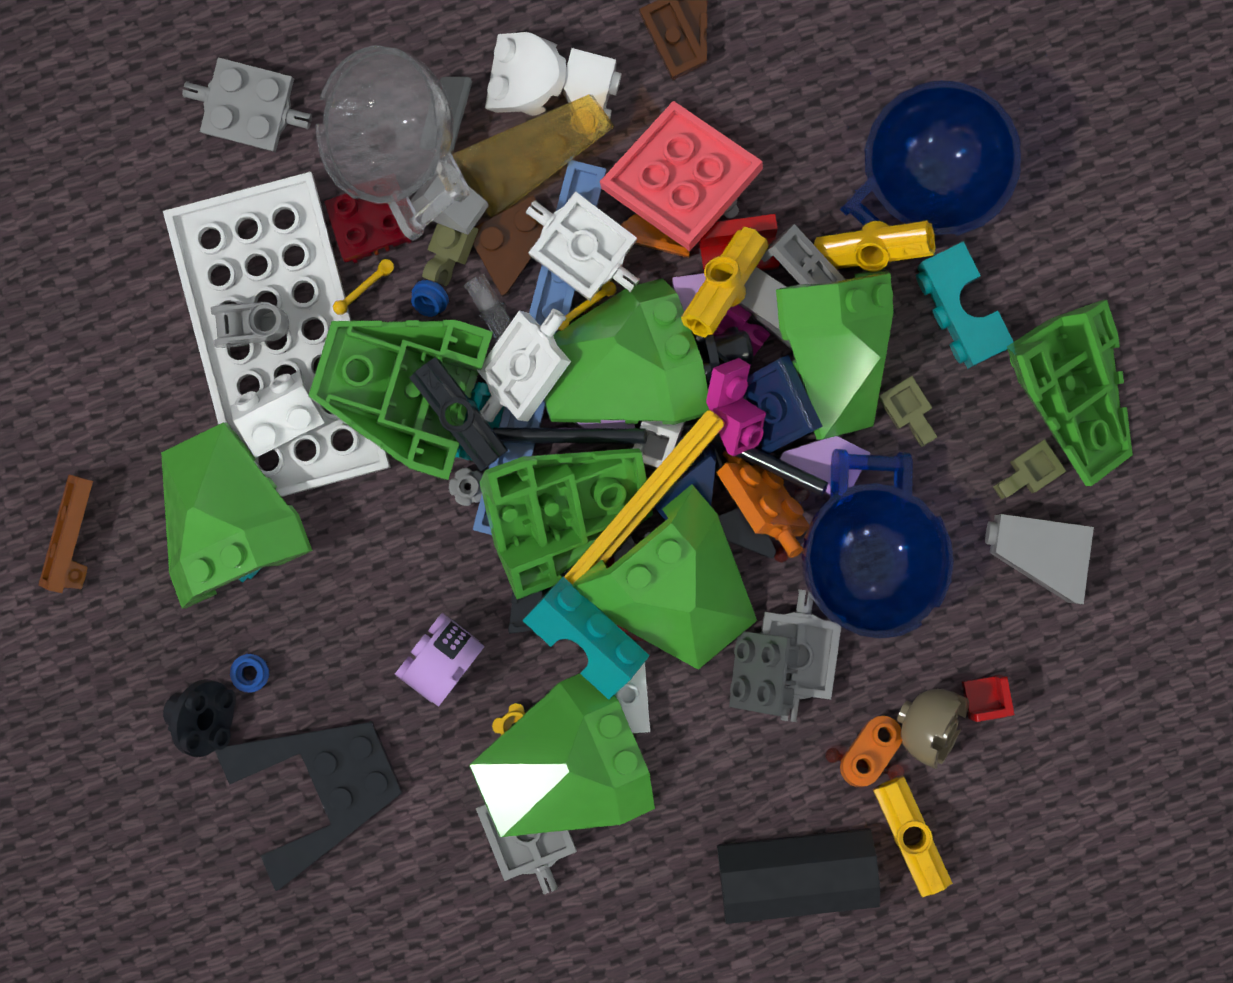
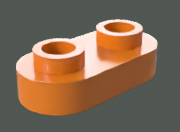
[840,716,902,787]

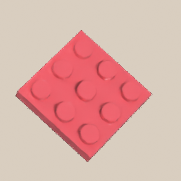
[600,101,763,251]

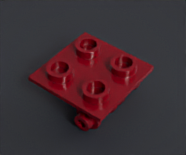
[324,175,418,264]

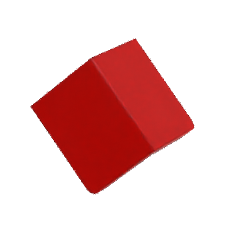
[962,675,1015,722]

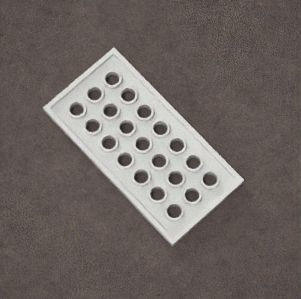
[163,172,391,497]

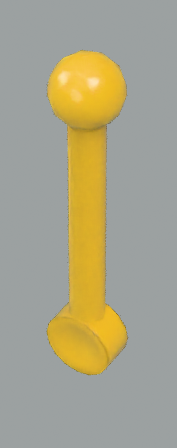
[333,259,394,315]
[557,281,617,331]

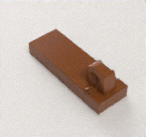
[38,474,93,593]

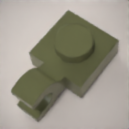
[422,223,479,286]
[878,376,937,448]
[993,439,1066,499]

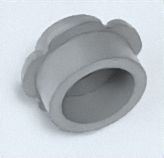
[449,468,483,506]

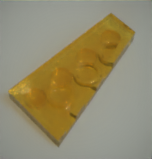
[449,94,615,218]

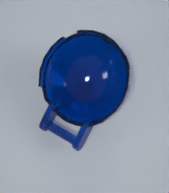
[839,80,1021,236]
[801,449,954,639]

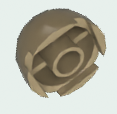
[897,689,969,769]

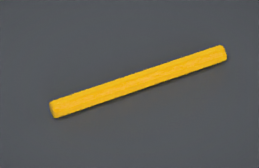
[564,410,725,584]

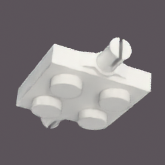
[526,191,640,301]
[477,309,571,422]

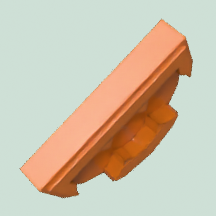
[621,214,689,258]

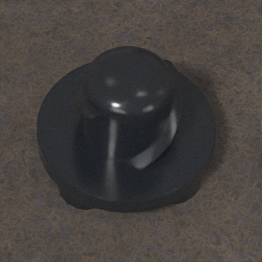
[692,326,754,389]
[163,679,236,757]

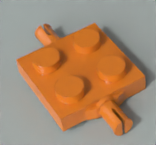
[716,451,811,558]

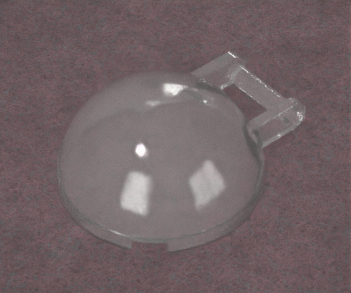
[316,45,470,240]

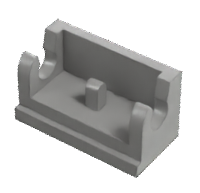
[761,224,846,284]

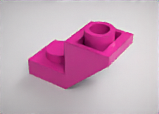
[706,358,766,456]

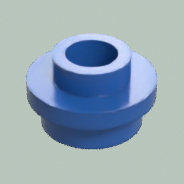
[411,280,449,317]
[230,654,269,693]

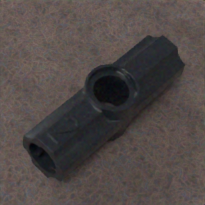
[409,357,508,471]

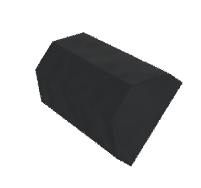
[717,828,880,924]

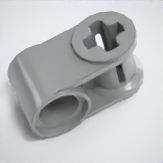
[211,302,289,348]

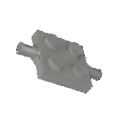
[182,57,312,152]
[761,589,842,722]
[476,804,577,894]

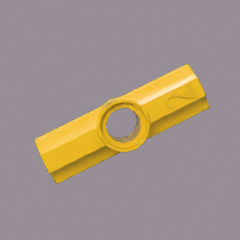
[814,221,936,272]
[681,227,768,338]
[873,775,953,897]

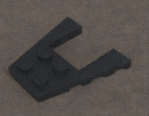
[215,721,403,891]

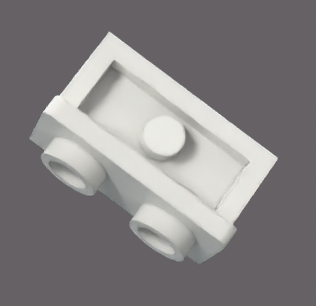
[231,372,324,458]

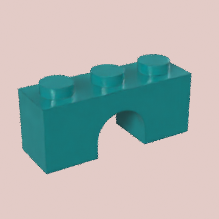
[916,241,1014,369]
[522,577,650,700]

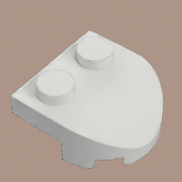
[485,32,566,116]

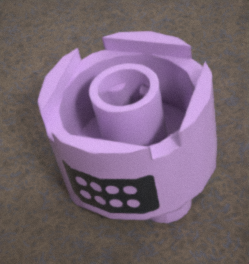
[395,613,485,707]

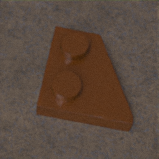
[639,0,707,80]
[473,195,544,298]

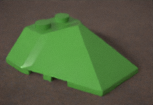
[776,269,894,440]
[544,278,709,425]
[1007,300,1133,486]
[308,320,493,480]
[161,422,312,609]
[480,448,653,600]
[572,484,757,669]
[469,673,655,837]

